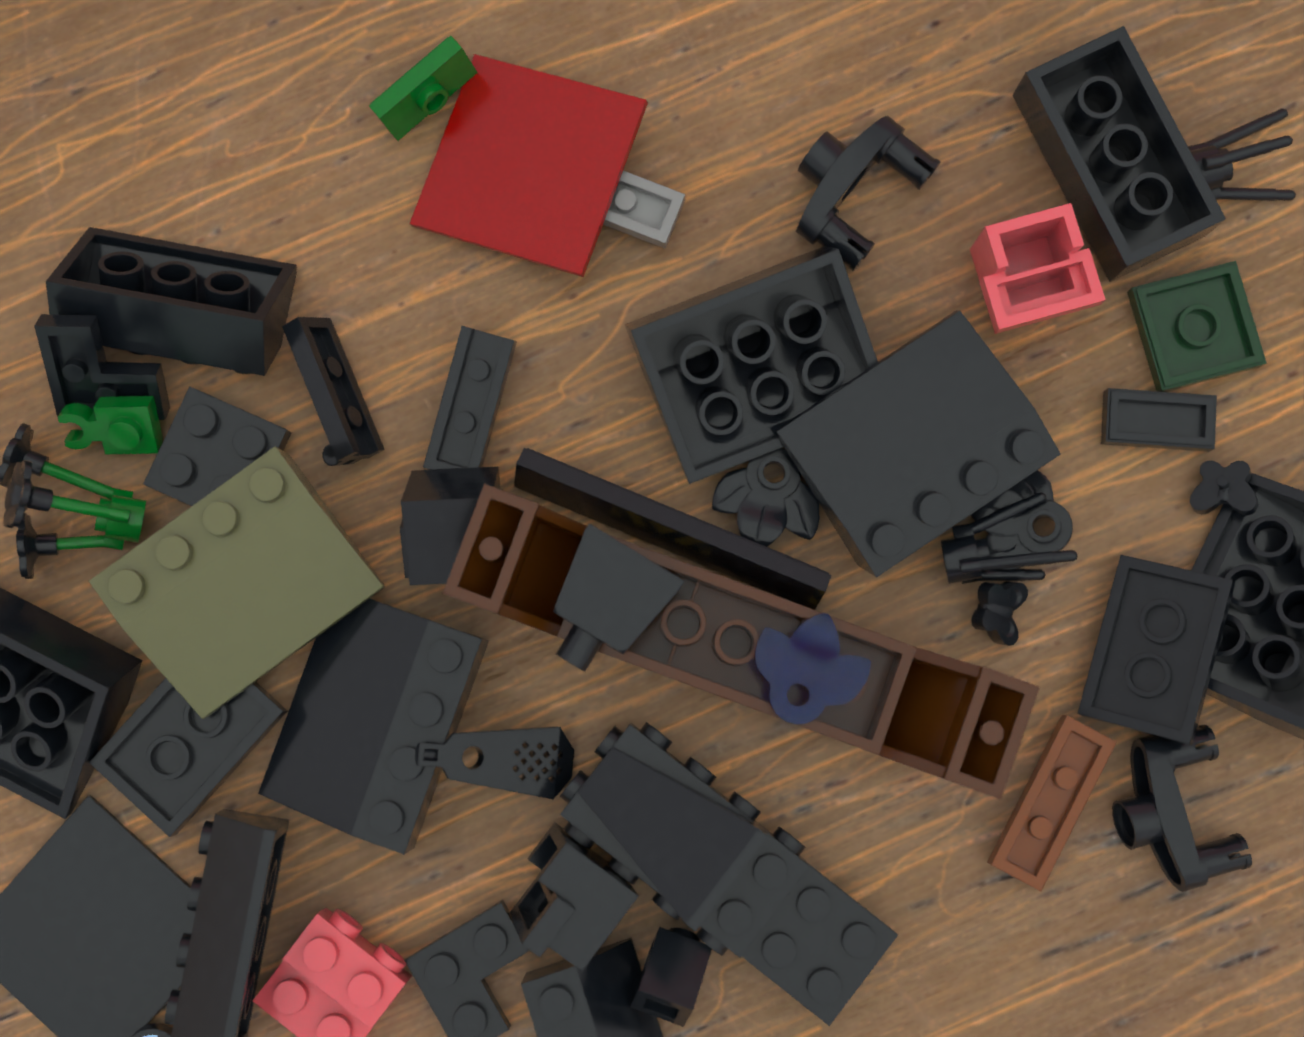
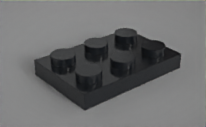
[1078,555,1235,746]
[89,678,288,837]

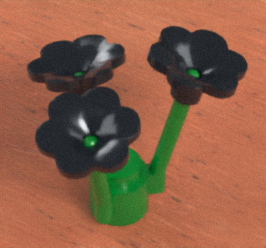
[0,423,146,579]

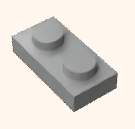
[603,170,685,249]

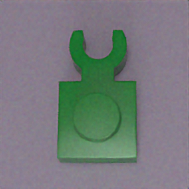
[58,396,164,454]

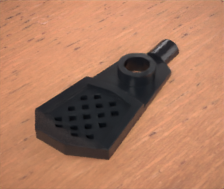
[415,726,574,800]

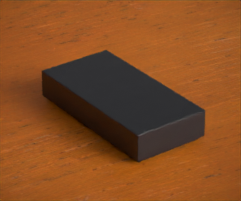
[1101,388,1217,452]

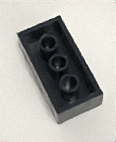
[1013,26,1226,282]

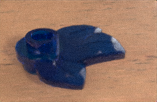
[755,613,871,724]

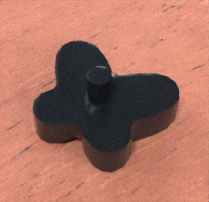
[1189,461,1258,516]
[971,581,1028,646]

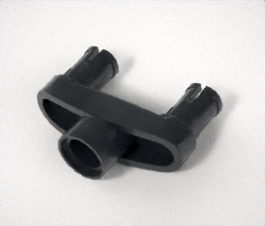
[796,116,941,271]
[1112,724,1252,892]

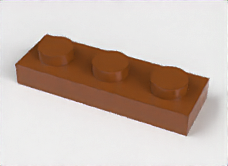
[987,715,1117,891]

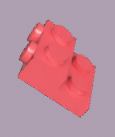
[253,908,412,1037]

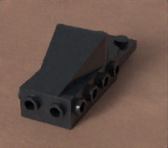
[560,722,898,1026]

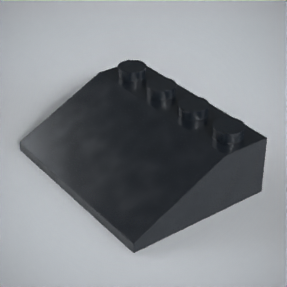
[625,246,878,484]
[774,310,1061,578]
[1191,473,1304,740]
[0,588,143,819]
[258,599,489,854]

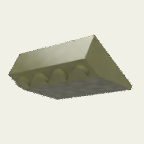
[89,446,385,719]

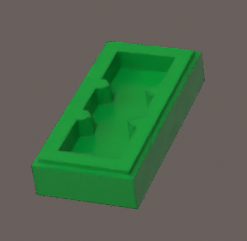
[369,36,478,141]

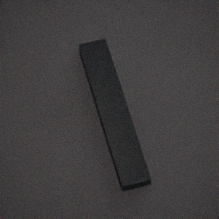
[514,448,832,610]

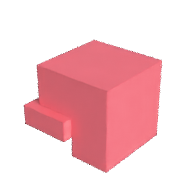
[970,203,1106,334]

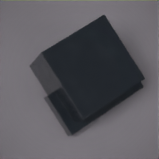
[400,466,501,585]
[510,822,639,971]

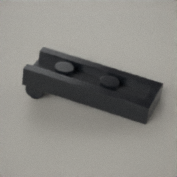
[282,317,385,466]
[423,326,517,470]

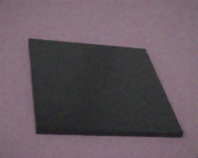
[0,795,196,1037]

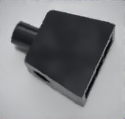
[553,523,684,672]

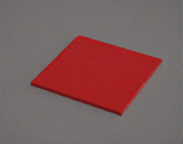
[409,54,648,277]

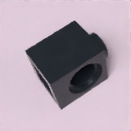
[630,927,712,1027]

